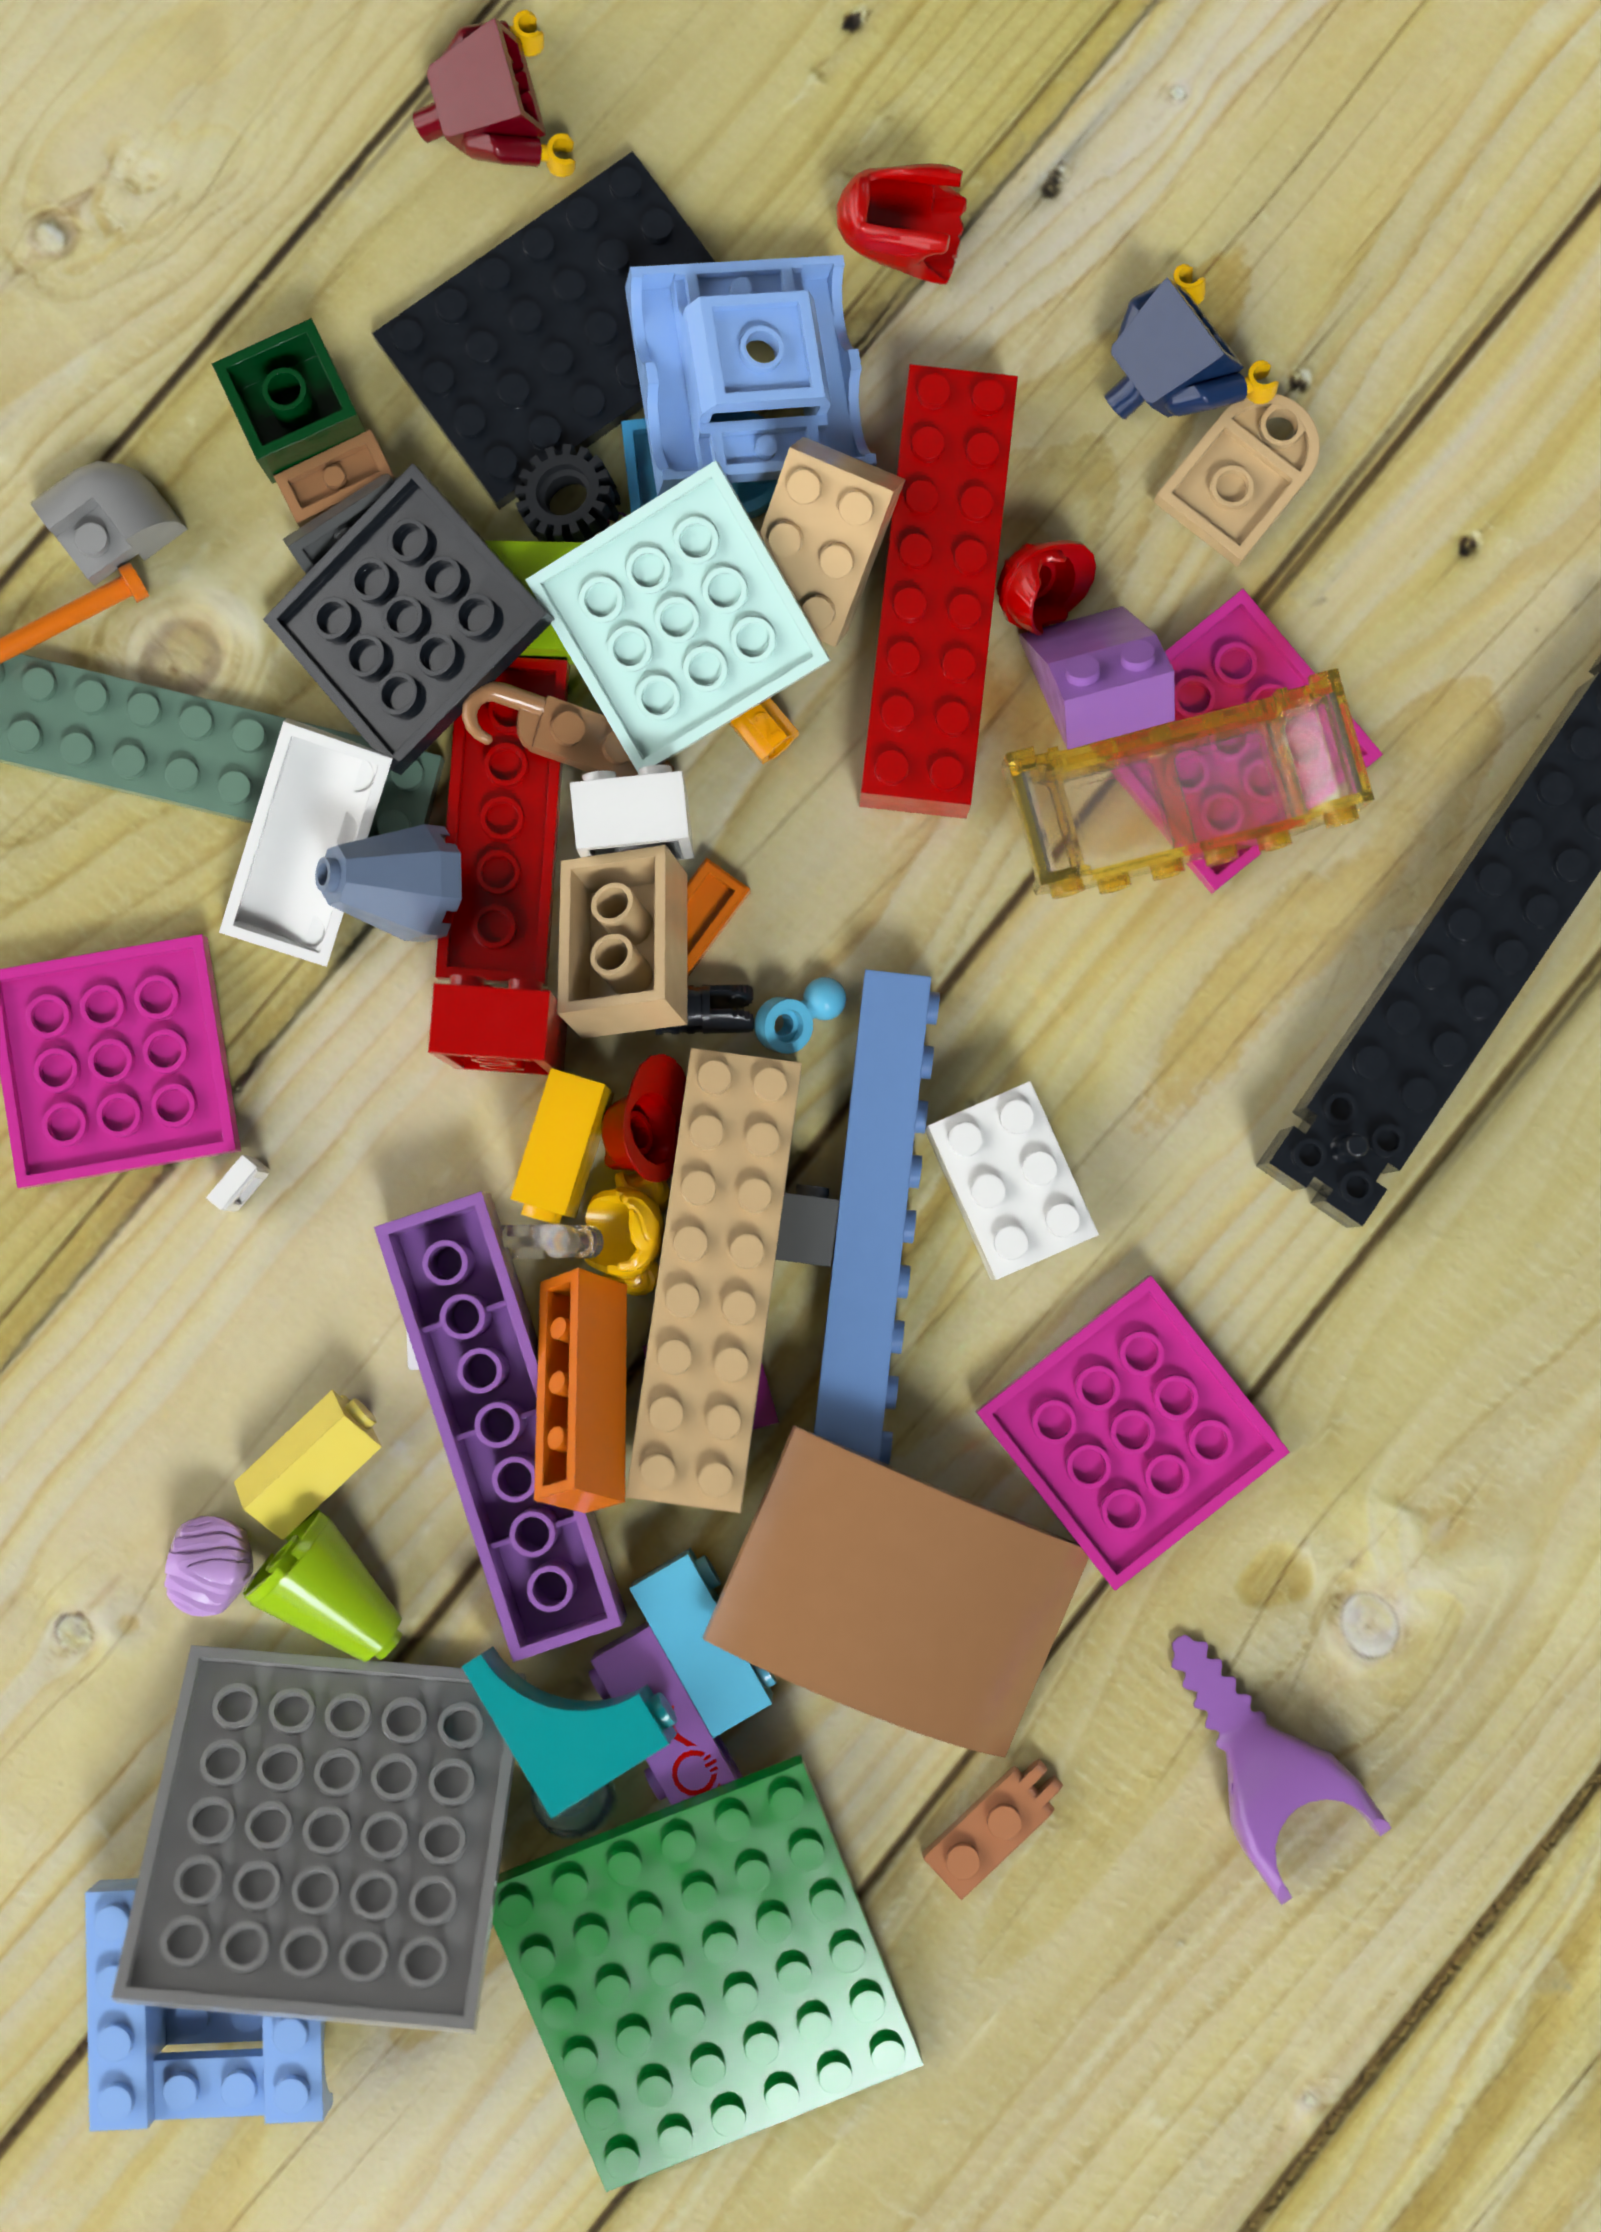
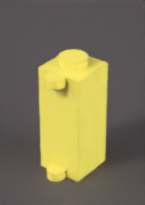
[234,1390,382,1541]

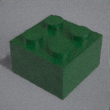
[211,318,366,484]

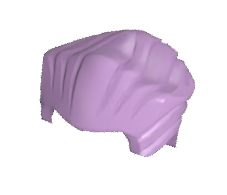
[164,1516,253,1617]

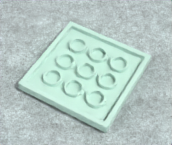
[526,460,831,772]

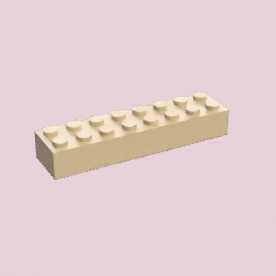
[626,1048,802,1513]

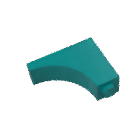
[461,1646,677,1819]

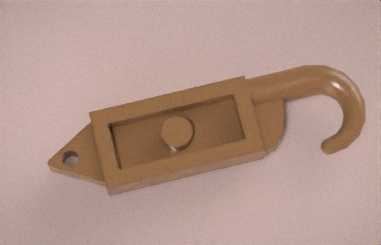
[462,681,674,777]

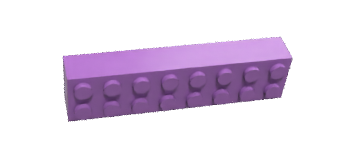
[374,1191,627,1662]

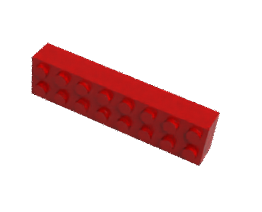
[859,364,1018,819]

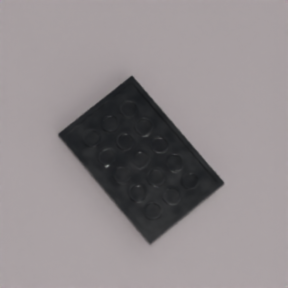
[372,151,715,510]

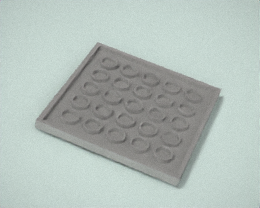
[111,1645,527,2034]

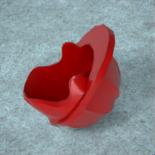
[996,540,1097,636]

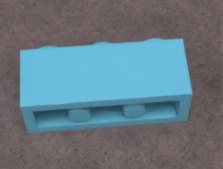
[629,1548,777,1738]

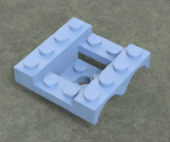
[625,255,877,497]
[85,1878,333,2131]

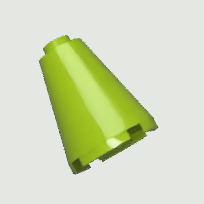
[243,1509,403,1662]

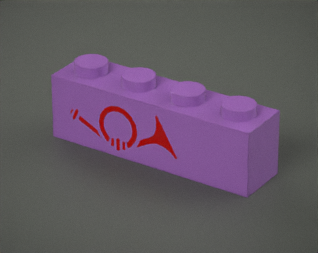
[589,1621,743,1805]

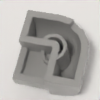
[30,461,187,586]

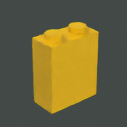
[510,1068,614,1225]

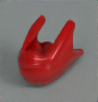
[836,163,967,285]

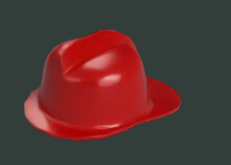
[601,1054,686,1183]

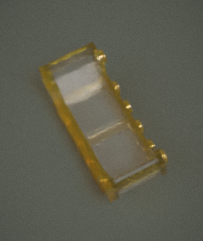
[1001,668,1374,899]

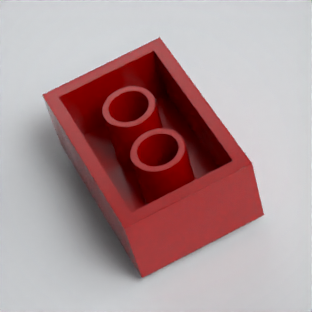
[428,975,567,1076]

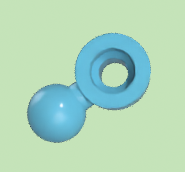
[755,977,846,1054]

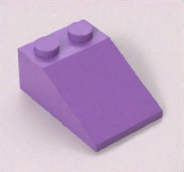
[1020,606,1175,750]

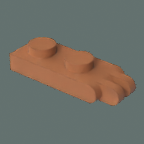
[922,1759,1063,1900]

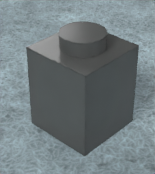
[776,1184,839,1267]

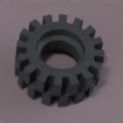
[515,444,621,542]

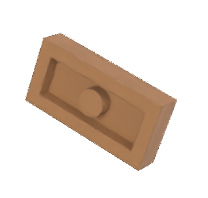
[274,429,395,528]

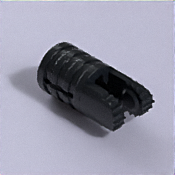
[655,985,755,1035]

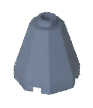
[315,824,462,942]

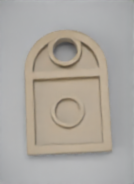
[1153,394,1320,568]

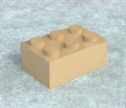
[759,437,905,647]
[557,845,687,1039]

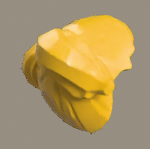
[582,1170,670,1296]

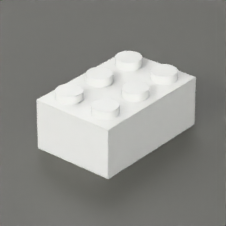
[925,1081,1099,1280]

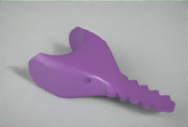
[1171,1634,1391,1905]

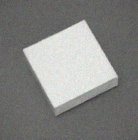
[206,1155,270,1212]

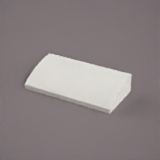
[219,718,393,967]

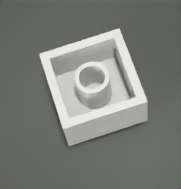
[570,765,694,860]

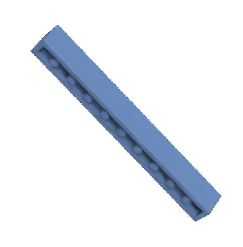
[814,969,940,1465]

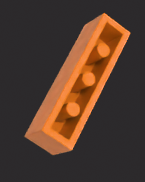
[534,1268,627,1513]

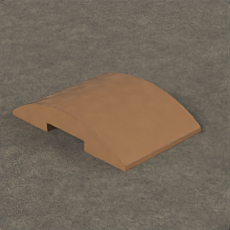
[702,1425,1089,1758]

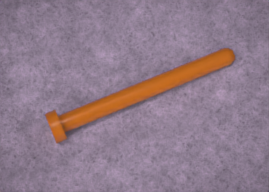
[0,562,149,664]

